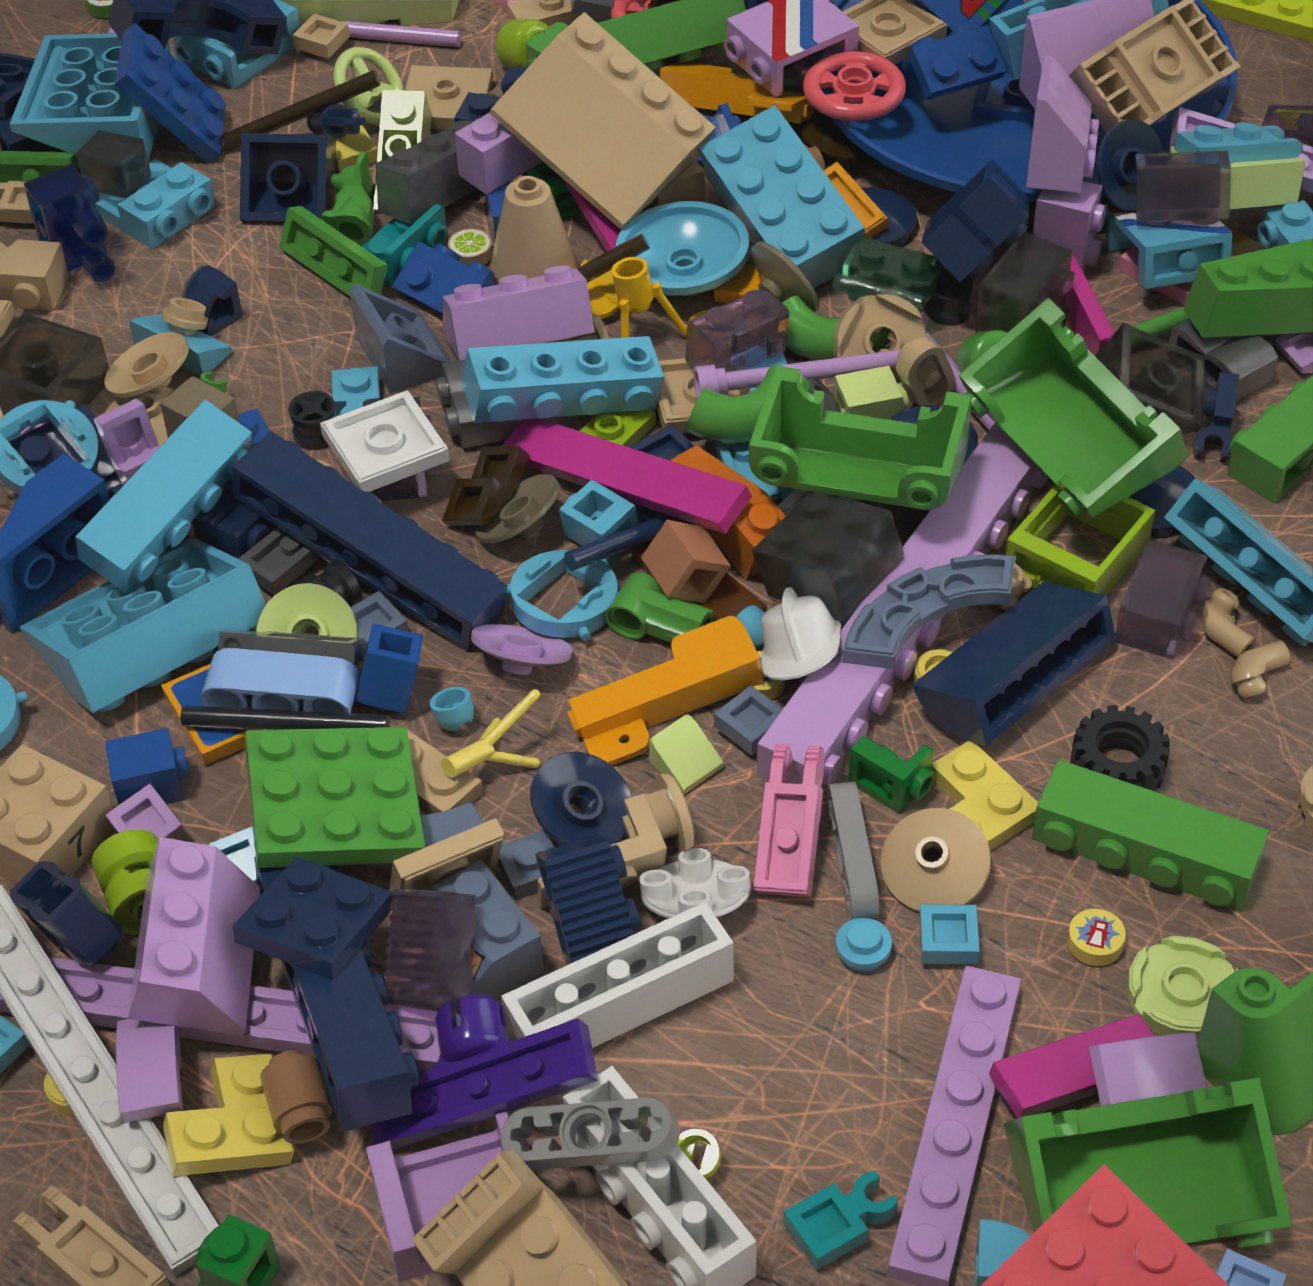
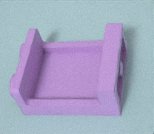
[366,1111,530,1281]

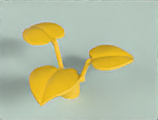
[580,257,767,356]

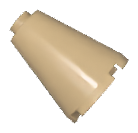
[490,176,578,285]

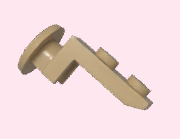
[537,774,694,909]

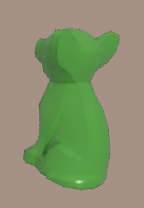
[321,152,375,246]

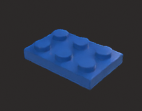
[115,23,226,163]

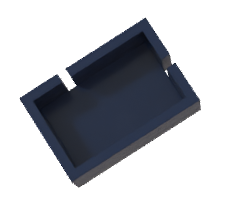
[921,159,1029,282]

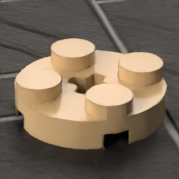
[833,294,928,383]

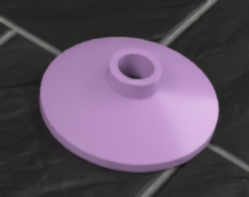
[471,624,573,675]

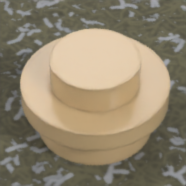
[162,298,208,335]

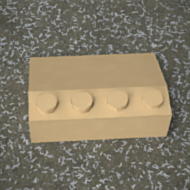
[489,12,716,230]

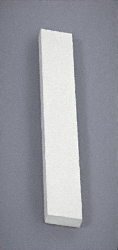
[0,885,219,1277]

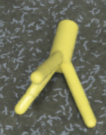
[441,689,540,778]

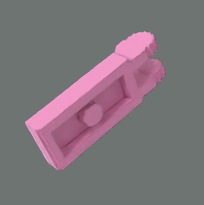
[753,743,825,898]

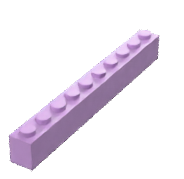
[757,423,1048,788]

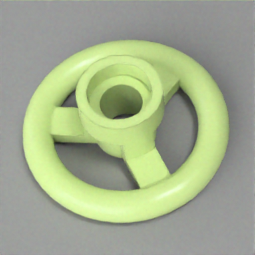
[333,47,404,125]

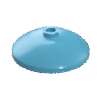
[615,201,750,296]

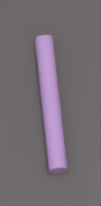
[342,21,461,47]

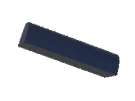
[912,581,1116,746]

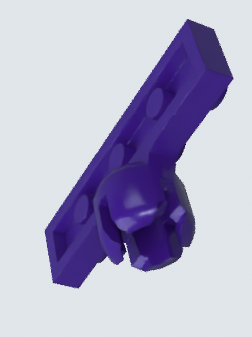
[371,994,598,1151]

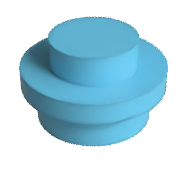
[836,918,892,972]

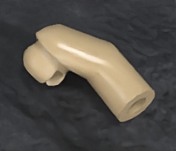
[1203,588,1256,657]
[1230,640,1290,698]

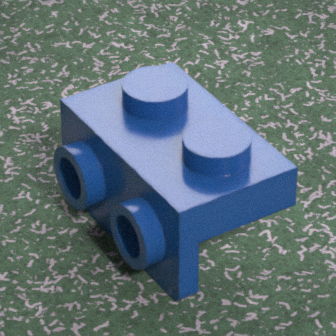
[901,25,1007,100]
[391,241,497,316]

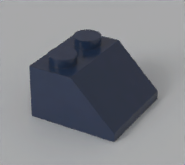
[240,133,336,222]

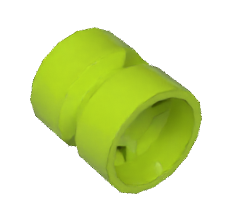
[91,829,159,935]

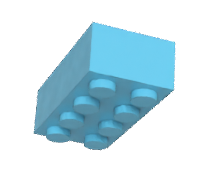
[699,105,869,288]

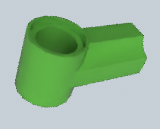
[605,572,714,643]

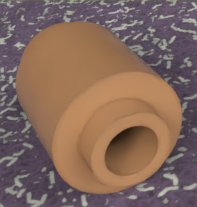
[260,1050,332,1144]

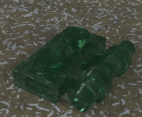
[832,237,944,313]

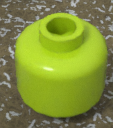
[496,18,549,69]

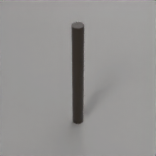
[222,70,381,150]

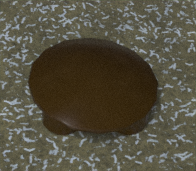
[799,116,875,170]

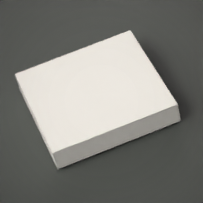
[320,390,450,492]

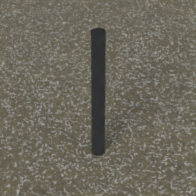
[180,705,390,730]

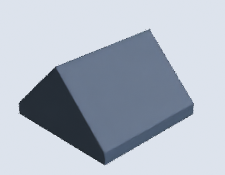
[349,283,451,394]

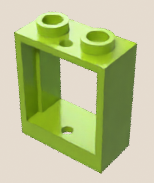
[1005,485,1155,595]

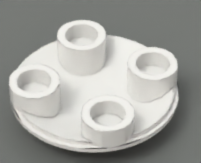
[639,848,751,918]

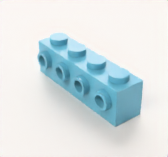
[461,336,664,423]
[76,399,252,593]
[1164,478,1313,647]

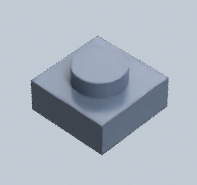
[351,591,409,649]
[714,685,783,755]
[498,830,554,900]

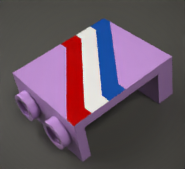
[724,0,860,97]

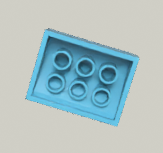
[10,33,171,168]
[19,537,266,713]

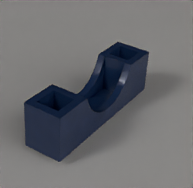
[108,0,287,54]

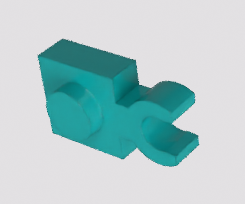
[783,1171,898,1271]

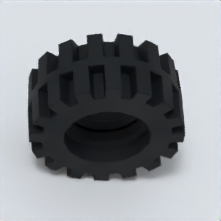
[1070,705,1170,791]

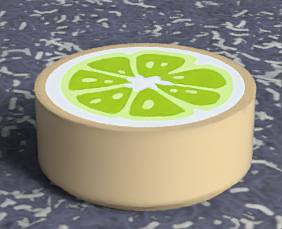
[448,228,493,266]

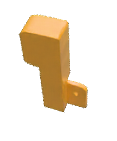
[660,62,814,123]
[567,616,765,766]

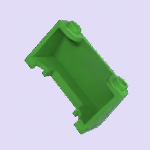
[959,298,1188,519]
[749,366,972,510]
[1197,968,1313,1135]
[1004,1077,1292,1248]

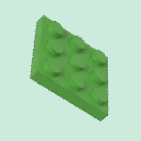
[245,727,425,868]

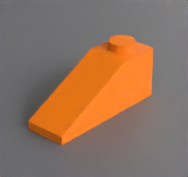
[669,445,796,580]

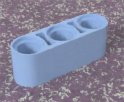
[200,648,360,713]

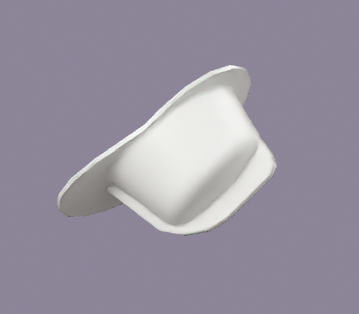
[761,587,842,680]

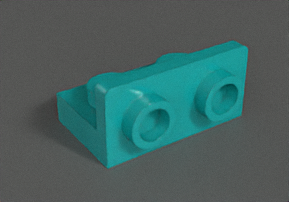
[362,204,448,286]

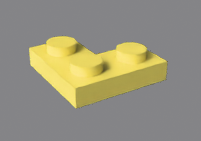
[932,741,1038,855]
[163,1054,295,1176]

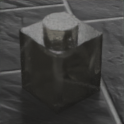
[76,130,152,198]

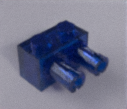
[23,164,115,282]

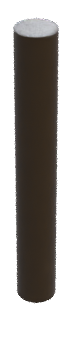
[576,233,650,283]

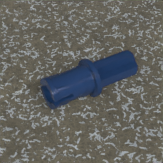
[306,104,366,138]

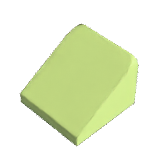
[649,714,724,794]

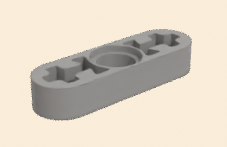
[827,782,879,921]
[501,1097,680,1170]

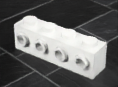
[501,901,734,1048]
[563,1066,757,1286]

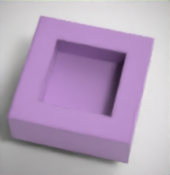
[105,783,183,838]

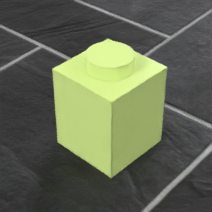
[834,365,908,420]

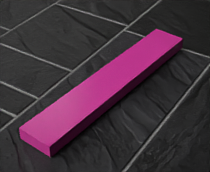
[502,418,752,534]

